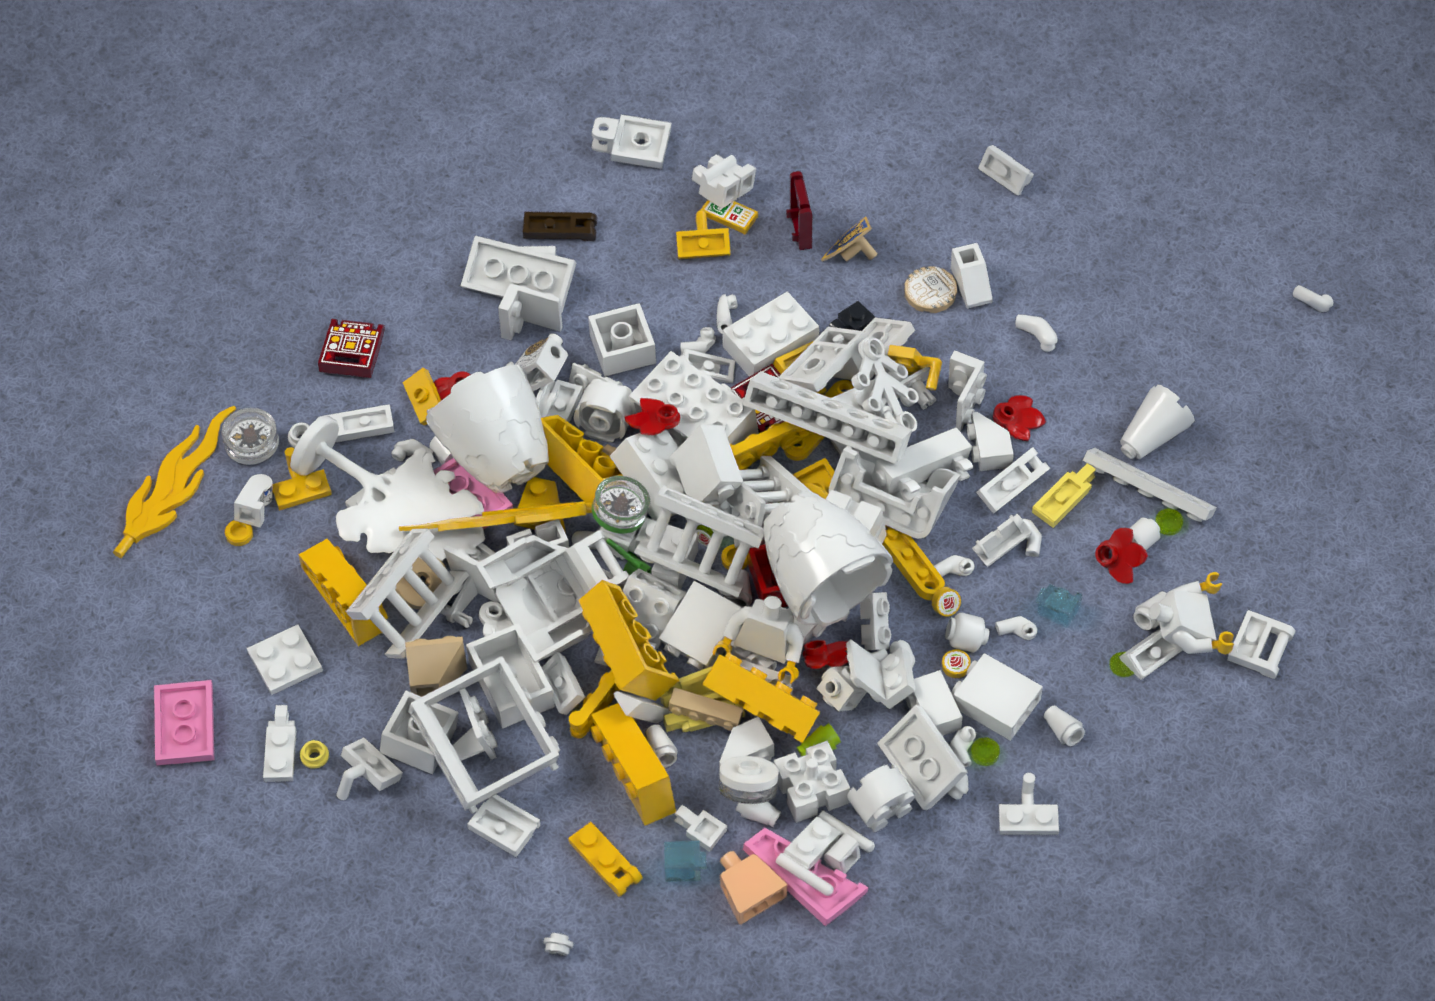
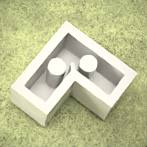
[636,518,698,589]

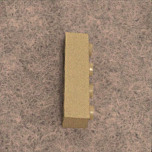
[669,688,743,731]

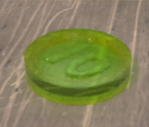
[1109,652,1134,677]

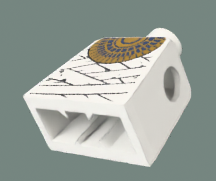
[515,334,568,391]

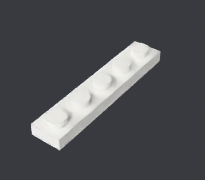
[1083,448,1217,522]

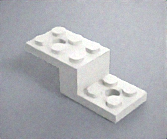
[778,318,915,392]

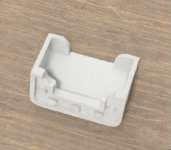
[829,445,961,539]

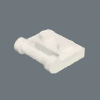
[1227,610,1295,679]

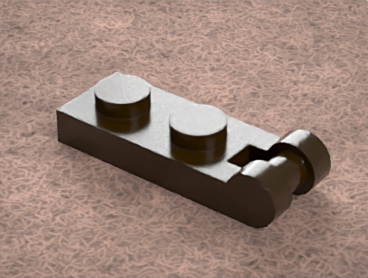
[523,212,597,241]

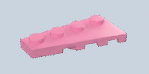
[743,828,868,926]

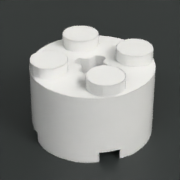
[574,379,633,443]
[847,764,915,832]

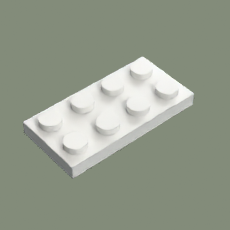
[461,236,577,313]

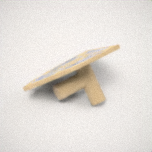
[821,216,878,262]

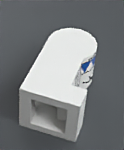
[234,474,273,528]

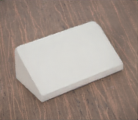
[1119,629,1183,680]
[614,691,671,723]

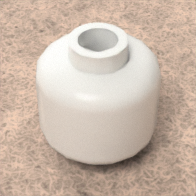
[945,613,989,652]

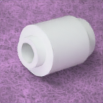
[1130,517,1160,550]

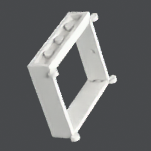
[408,656,560,814]

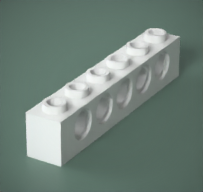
[743,371,912,464]

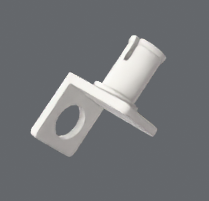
[883,366,936,410]

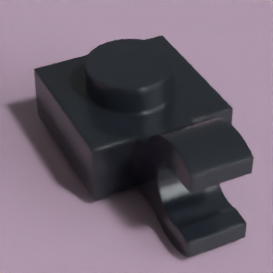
[829,301,875,331]

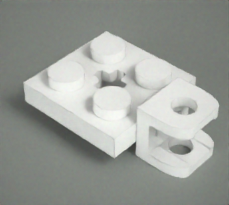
[592,115,671,169]

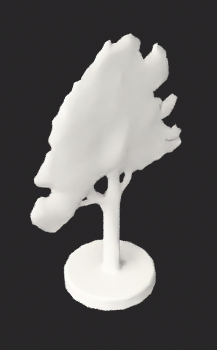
[290,415,485,561]

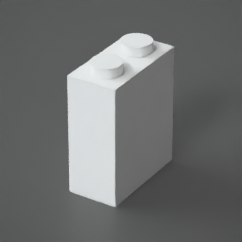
[672,425,743,509]
[659,581,742,671]
[951,653,1043,741]

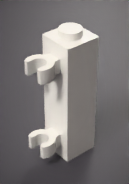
[872,427,973,503]

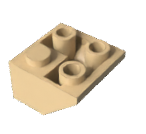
[405,636,467,697]

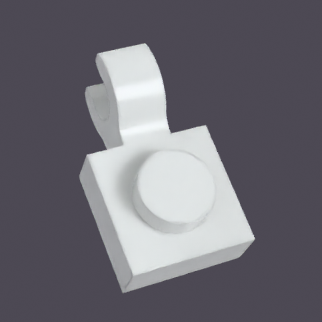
[674,805,727,852]

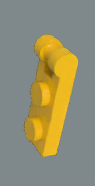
[569,670,620,738]
[568,822,643,897]

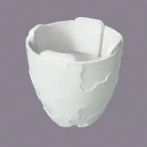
[426,362,549,493]
[764,491,893,627]

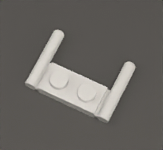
[775,810,875,896]

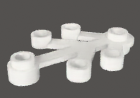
[851,338,919,433]

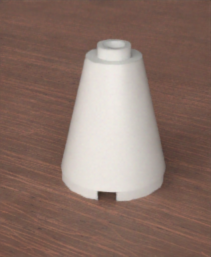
[1120,385,1195,459]

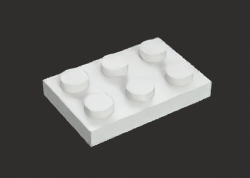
[877,705,968,810]

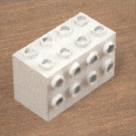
[629,351,759,447]

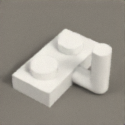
[337,738,403,800]
[999,773,1059,835]

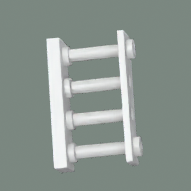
[726,456,812,527]
[634,486,764,597]
[346,529,469,659]

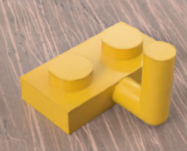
[676,210,730,259]
[888,345,942,391]
[273,447,332,511]

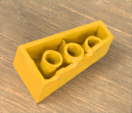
[541,415,630,503]
[298,538,388,646]
[578,580,680,701]
[702,652,820,743]
[590,703,676,826]

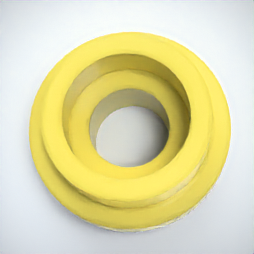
[300,740,329,769]

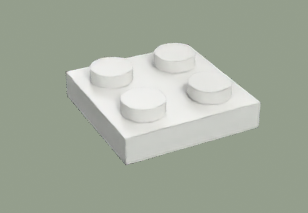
[247,625,323,695]

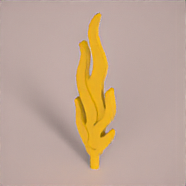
[113,406,236,558]
[399,501,592,531]

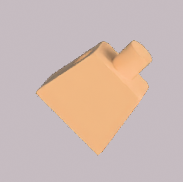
[720,851,787,925]

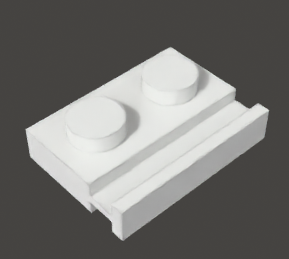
[536,380,583,422]
[468,794,540,857]

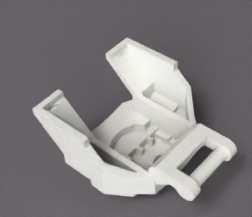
[475,530,629,663]

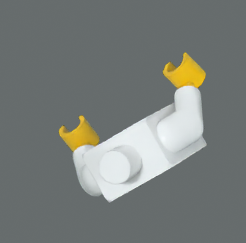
[1149,572,1234,655]
[713,596,804,684]

